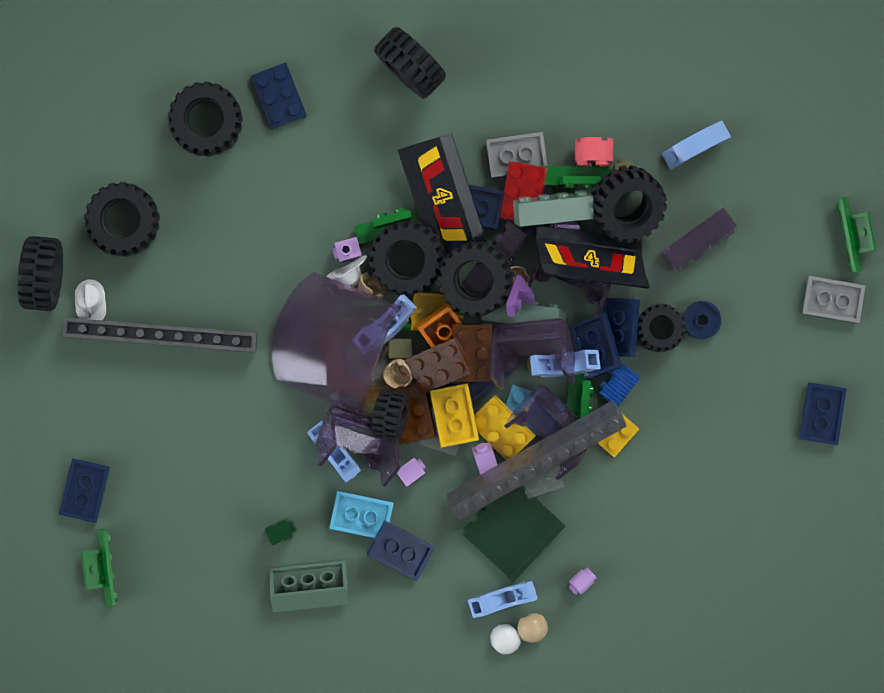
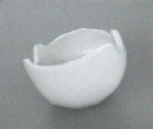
[490,624,521,655]

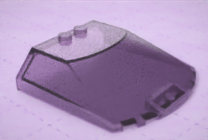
[272,272,402,415]

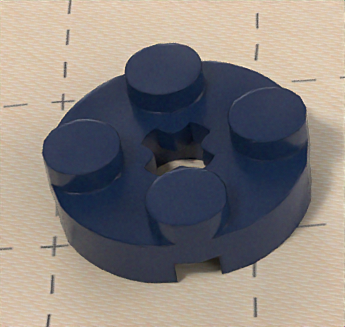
[683,301,721,339]

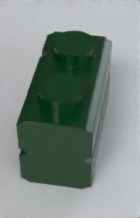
[265,518,297,546]

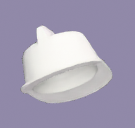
[326,255,367,291]
[75,279,106,320]

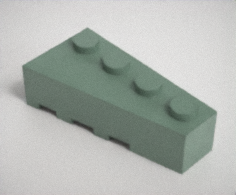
[513,190,594,227]
[481,301,567,335]

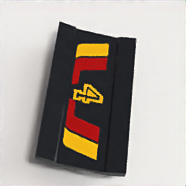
[397,133,487,255]
[535,225,650,289]

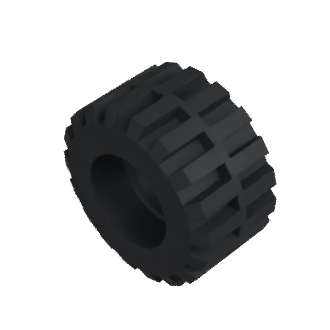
[637,304,686,352]
[372,389,409,441]

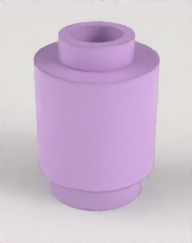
[568,567,597,595]

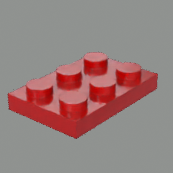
[500,161,548,221]

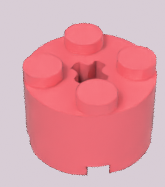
[575,137,613,167]

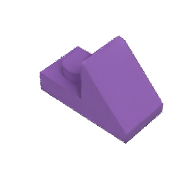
[506,275,535,318]

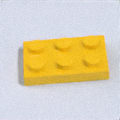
[430,383,479,448]
[474,395,536,460]

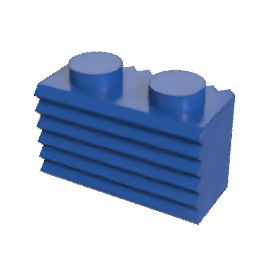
[598,363,641,407]

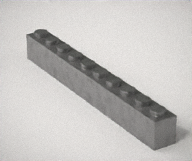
[62,317,258,353]
[447,400,627,520]

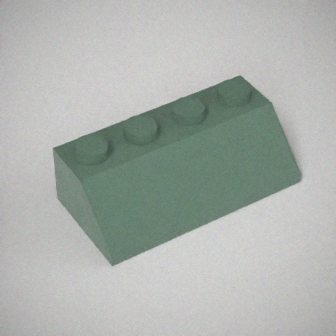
[269,560,350,612]

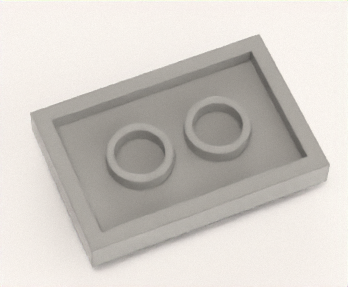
[486,132,548,178]
[802,276,866,323]

